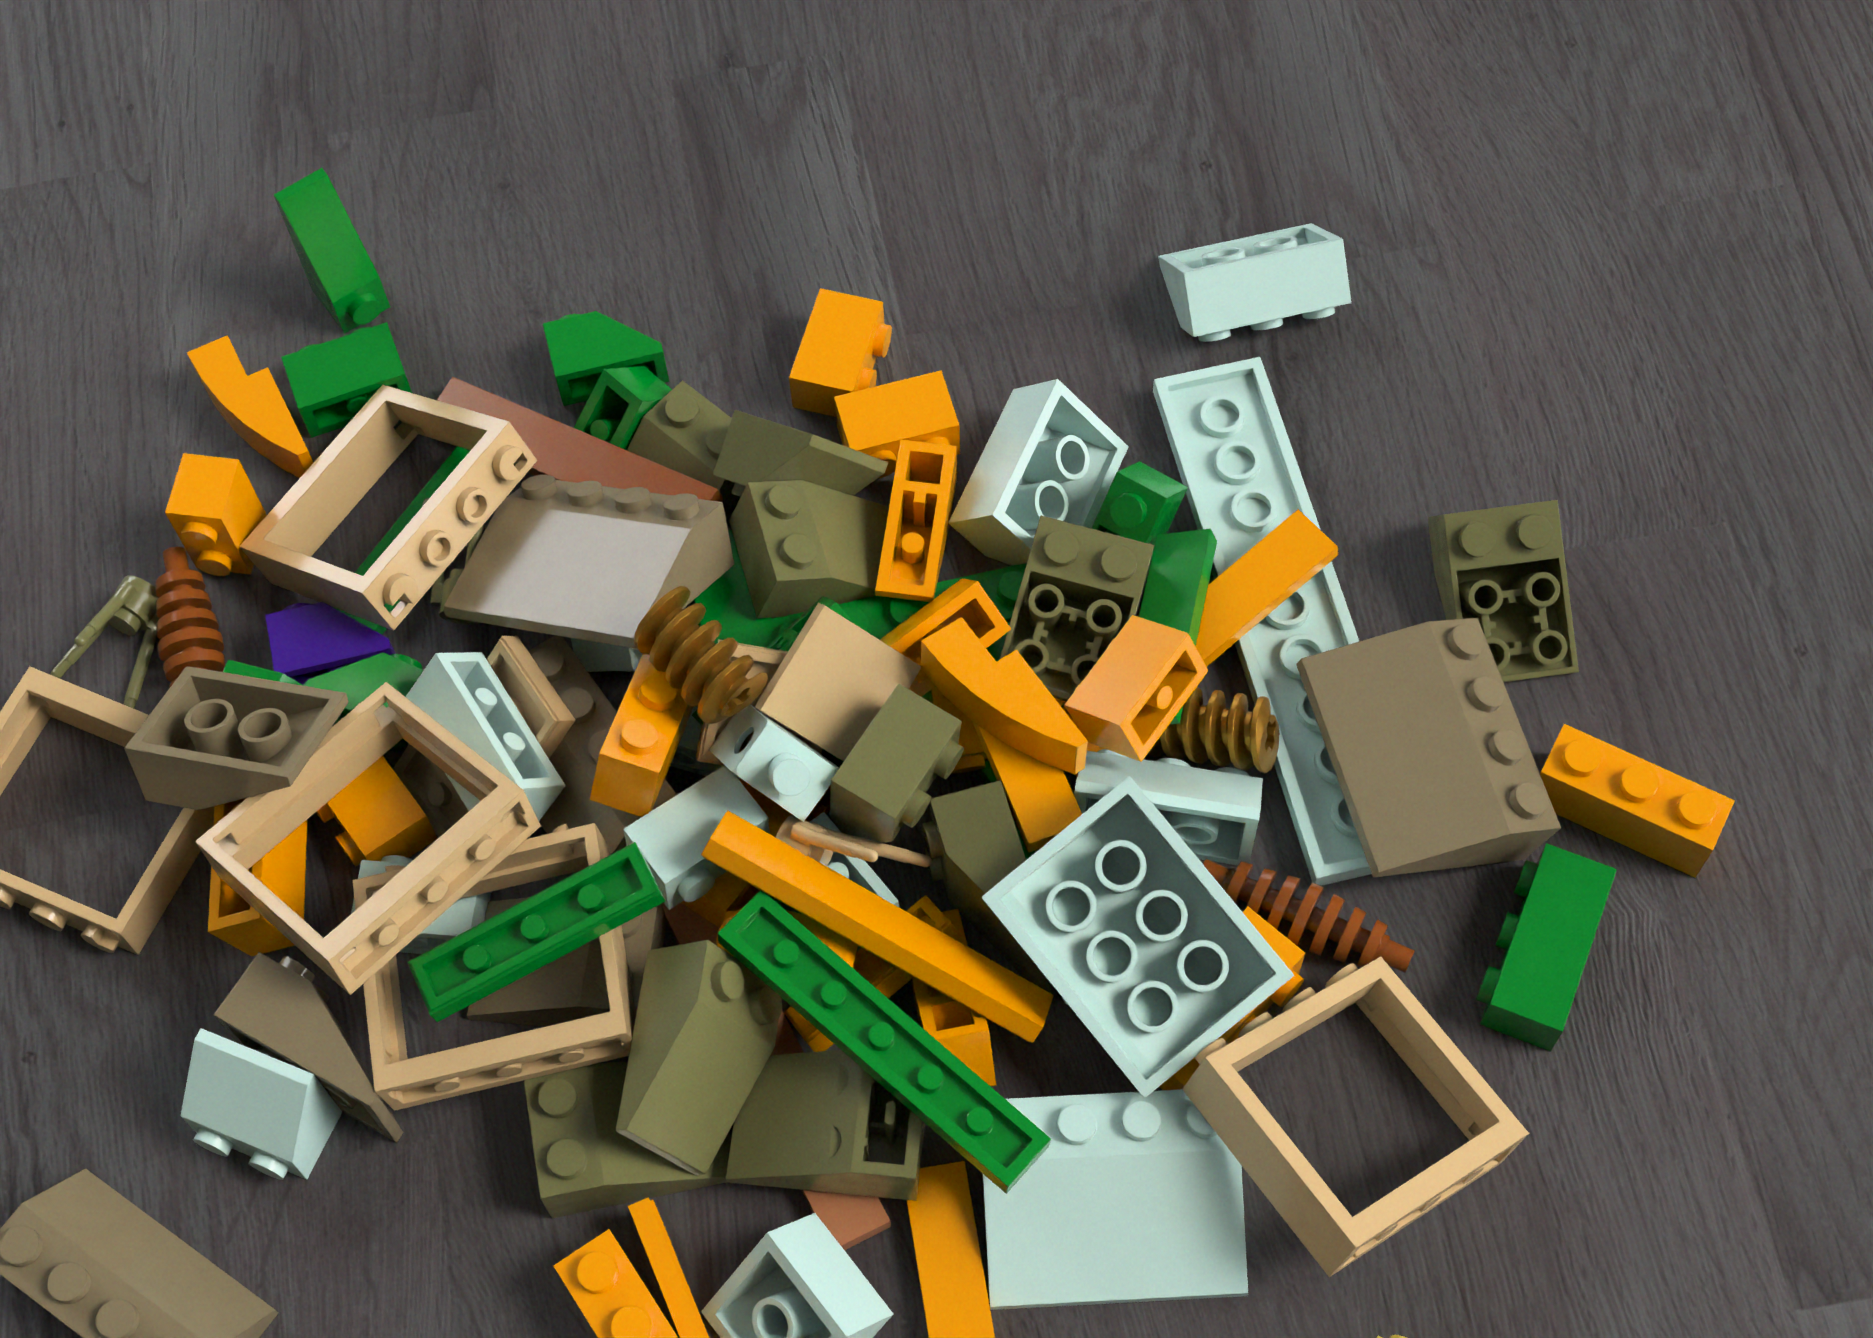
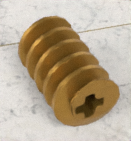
[634,586,768,724]
[1149,687,1280,773]

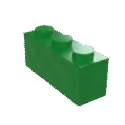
[1476,843,1617,1052]

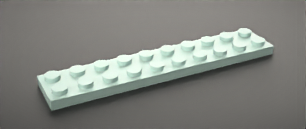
[1153,357,1372,886]

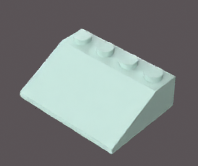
[982,776,1295,1099]
[982,1089,1248,1310]

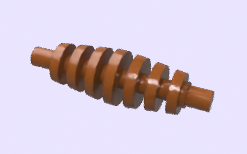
[156,547,225,688]
[1203,859,1415,973]

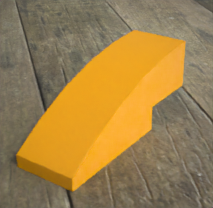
[187,335,314,478]
[921,617,1088,775]

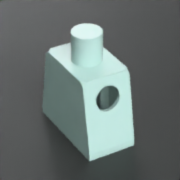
[709,704,839,822]

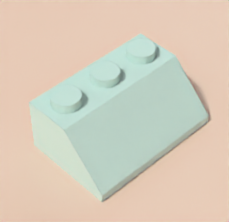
[1158,223,1351,342]
[948,379,1129,566]
[1074,749,1263,865]

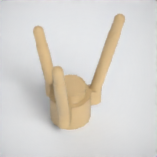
[776,815,932,867]

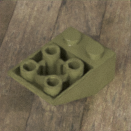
[1428,500,1579,682]
[1000,515,1154,701]
[726,1050,925,1201]

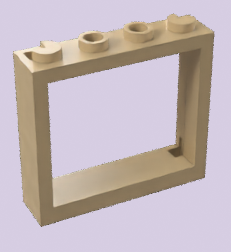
[239,385,537,631]
[0,666,215,955]
[195,682,541,995]
[352,823,636,1111]
[1182,957,1529,1277]

